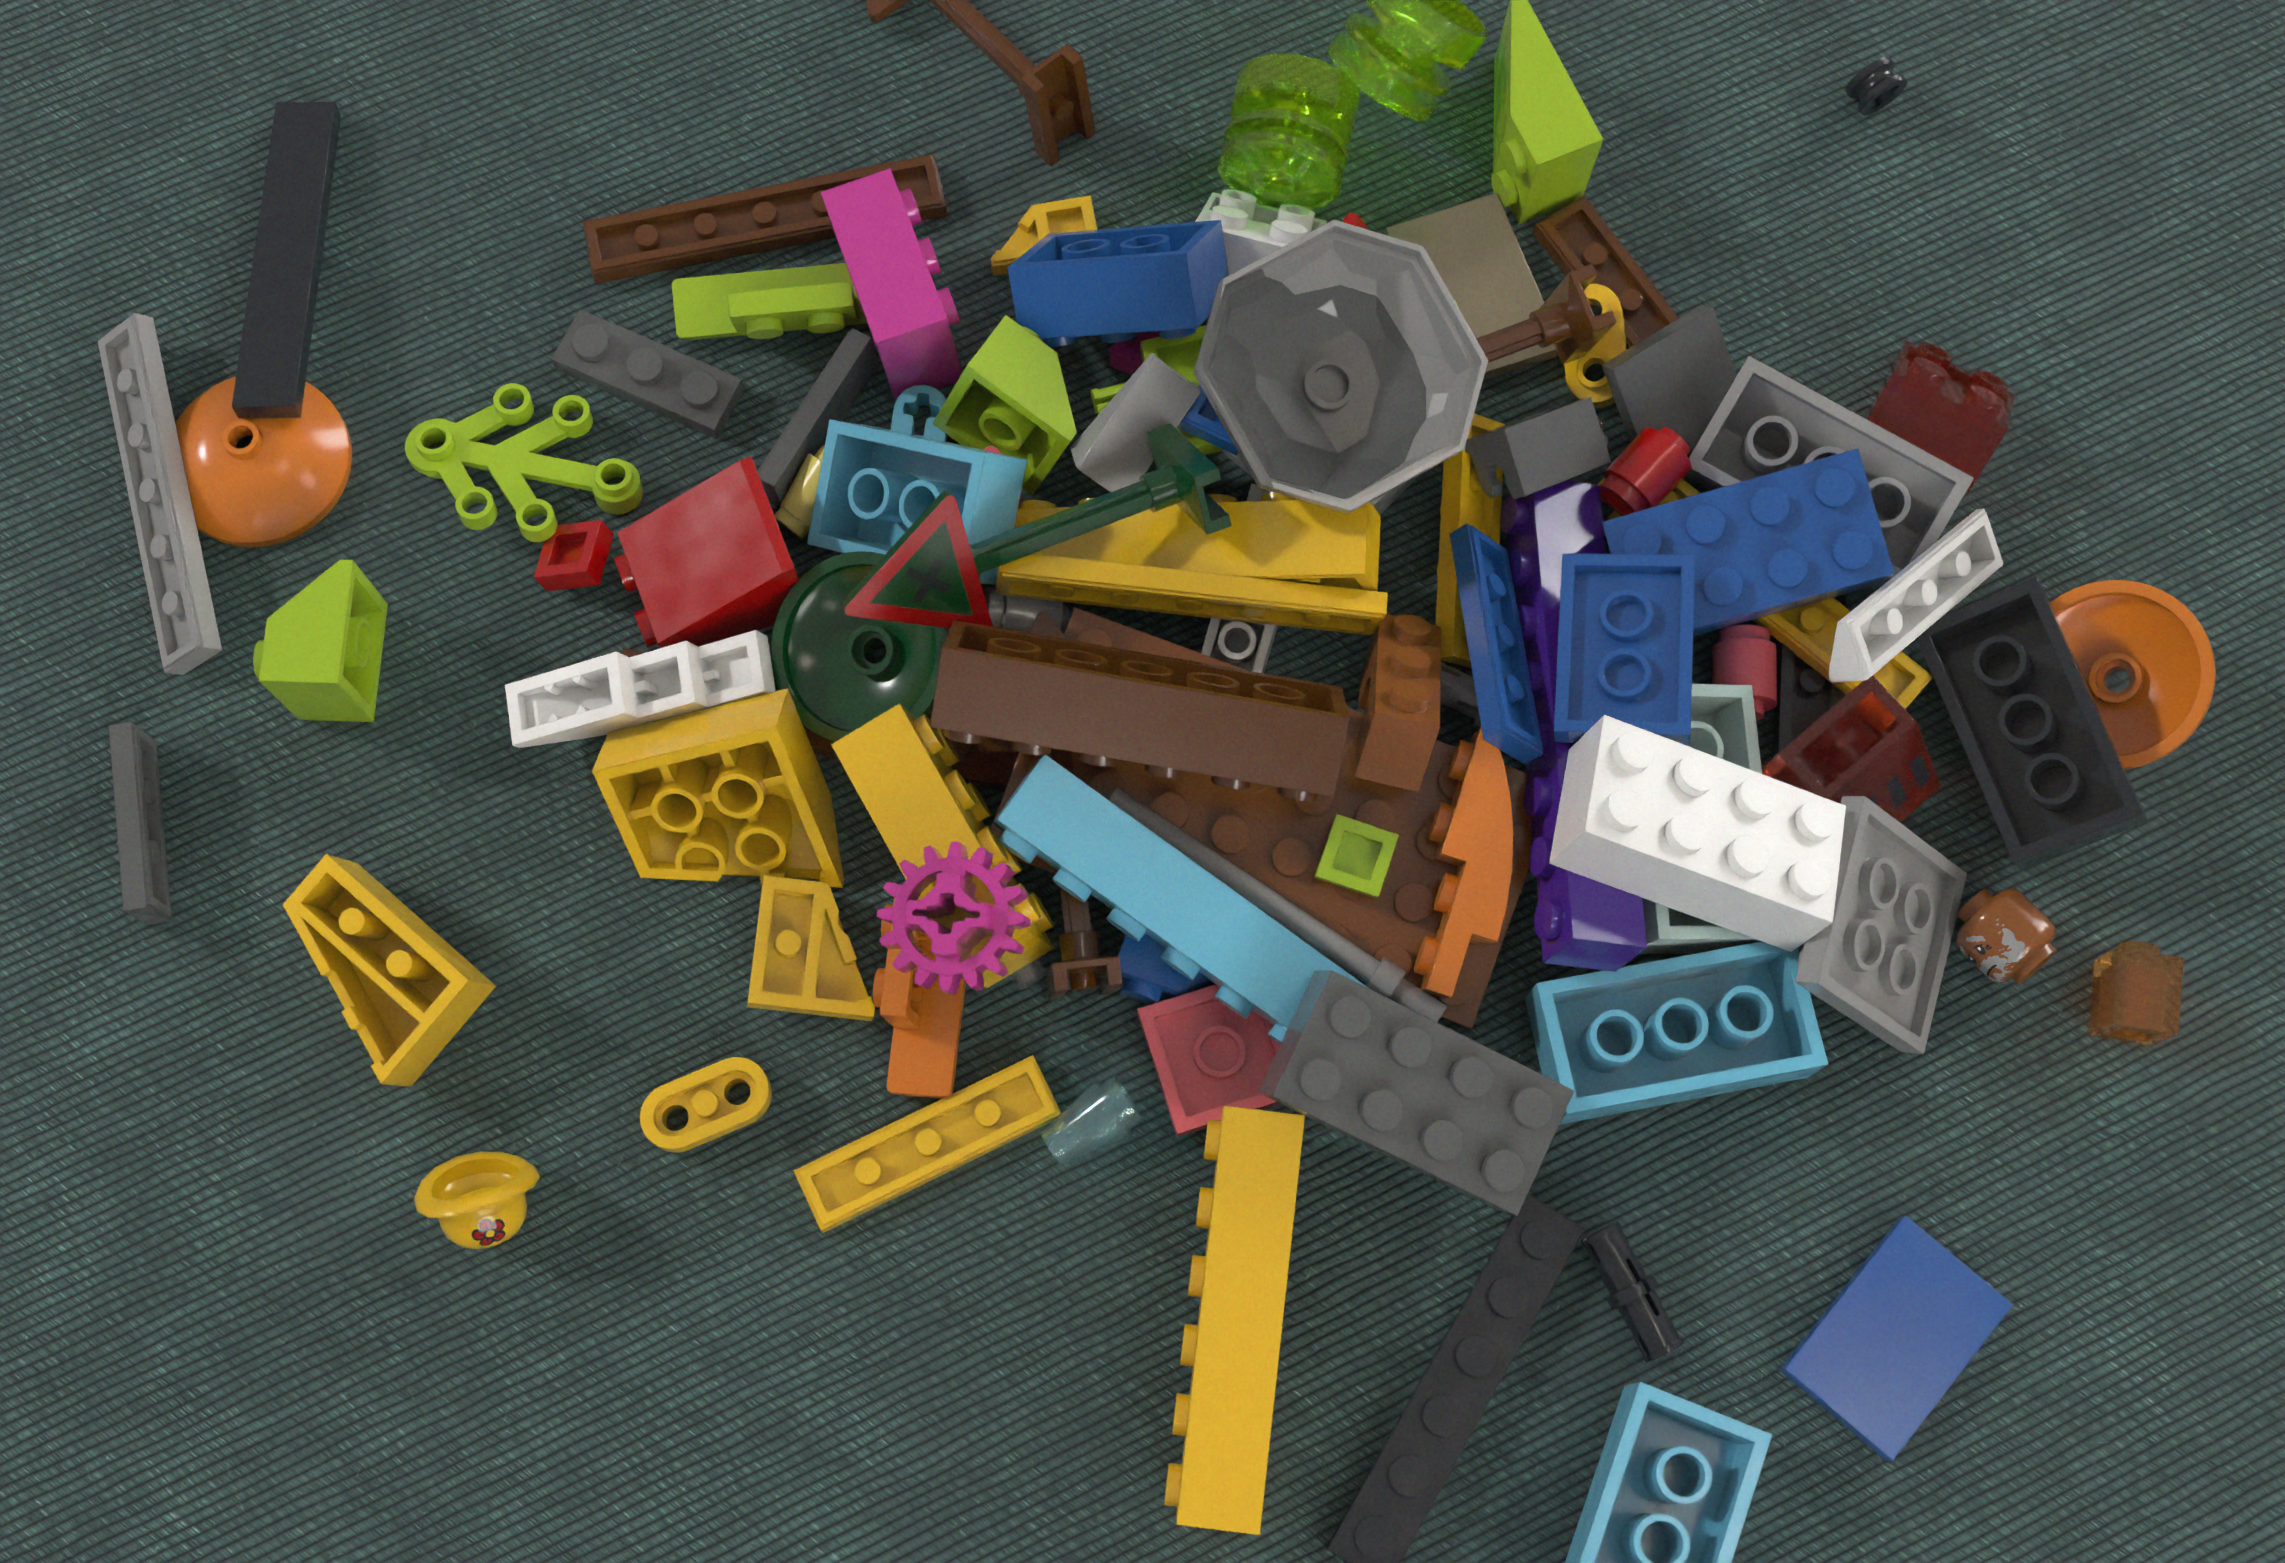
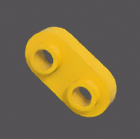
[1564,284,1626,408]
[640,1057,772,1153]

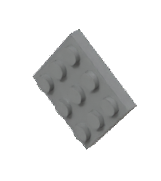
[1795,796,1967,1054]

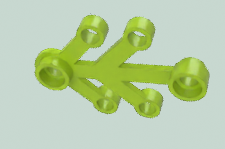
[405,383,643,542]

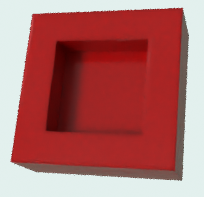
[533,520,614,591]

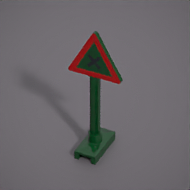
[841,424,1231,629]

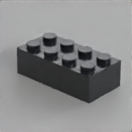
[1917,576,2148,870]

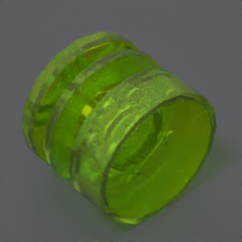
[1327,0,1488,121]
[1217,53,1361,209]

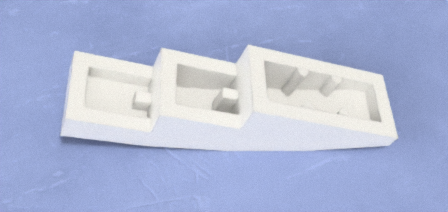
[505,630,776,748]

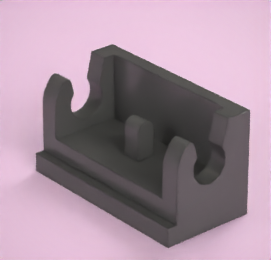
[1465,397,1611,499]

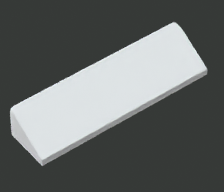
[1828,509,2003,682]

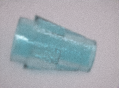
[1041,1076,1143,1166]

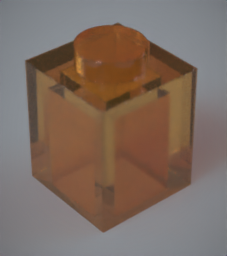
[2088,941,2184,1046]

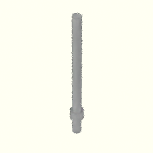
[1109,787,1447,1022]

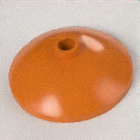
[175,377,352,547]
[2050,580,2216,770]

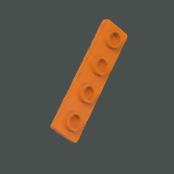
[873,897,966,1098]

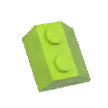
[932,315,1077,496]
[253,559,388,722]

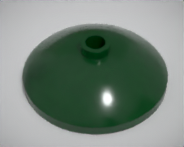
[771,551,950,742]

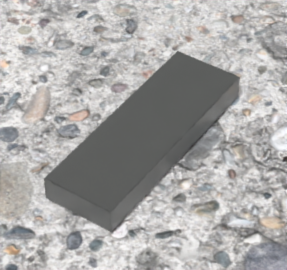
[757,328,879,509]
[109,722,171,926]

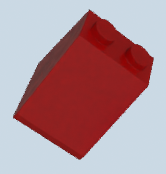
[614,456,798,648]

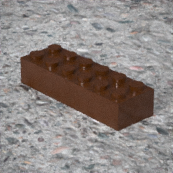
[930,620,1350,801]

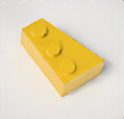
[283,854,496,1087]

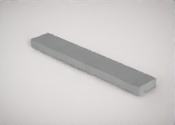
[98,313,222,675]

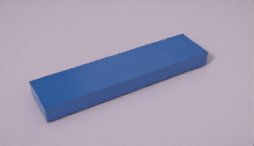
[1450,523,1543,765]

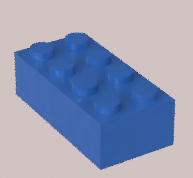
[1602,448,1894,636]

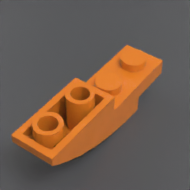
[1414,728,1513,999]

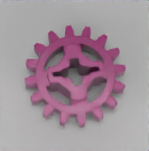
[877,841,1031,995]

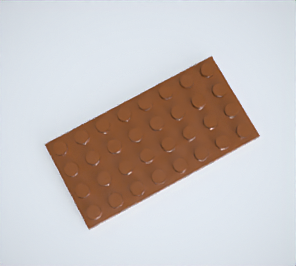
[991,607,1533,1029]

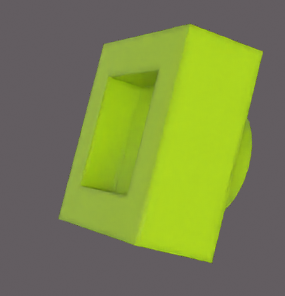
[1314,814,1399,899]

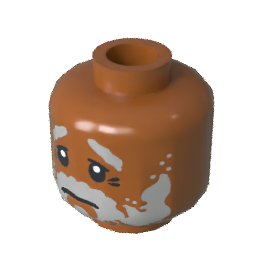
[1955,888,2057,985]

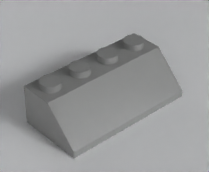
[1684,356,1974,587]

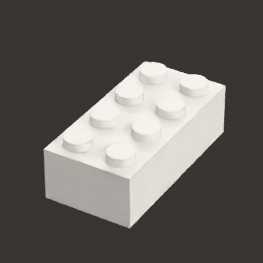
[1549,715,1846,952]

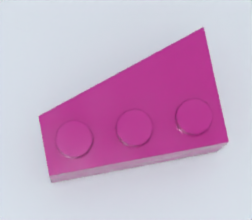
[821,168,963,402]

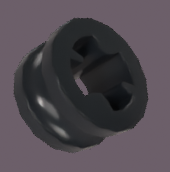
[1845,57,1907,116]

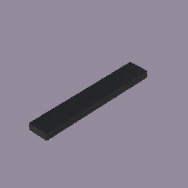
[232,102,341,418]

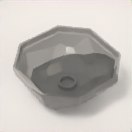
[1193,220,1488,514]

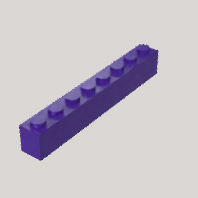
[1500,480,1647,972]

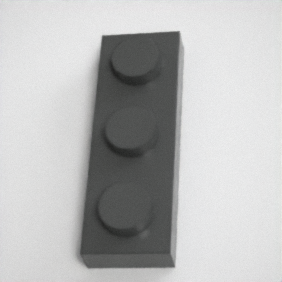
[551,309,745,440]

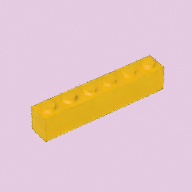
[1014,492,1381,591]
[1164,1106,1305,1535]

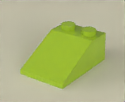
[1491,0,1603,224]

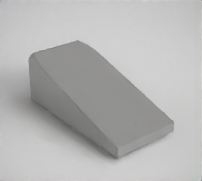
[1070,353,1201,492]

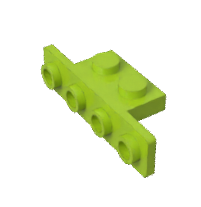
[672,263,868,341]

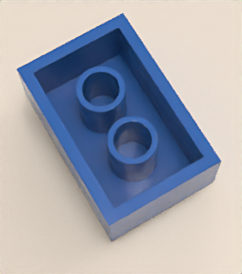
[1007,220,1229,347]

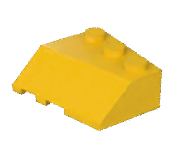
[592,688,844,888]

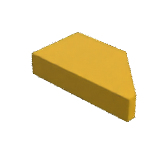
[991,195,1098,276]

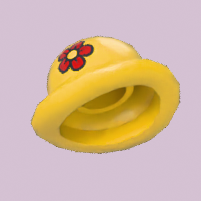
[414,1152,540,1249]

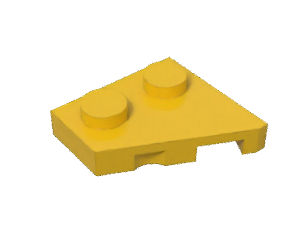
[747,875,875,1021]

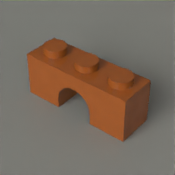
[1354,614,1441,792]

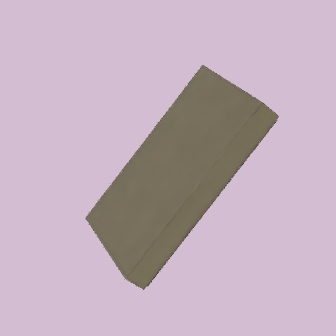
[1384,193,1558,381]

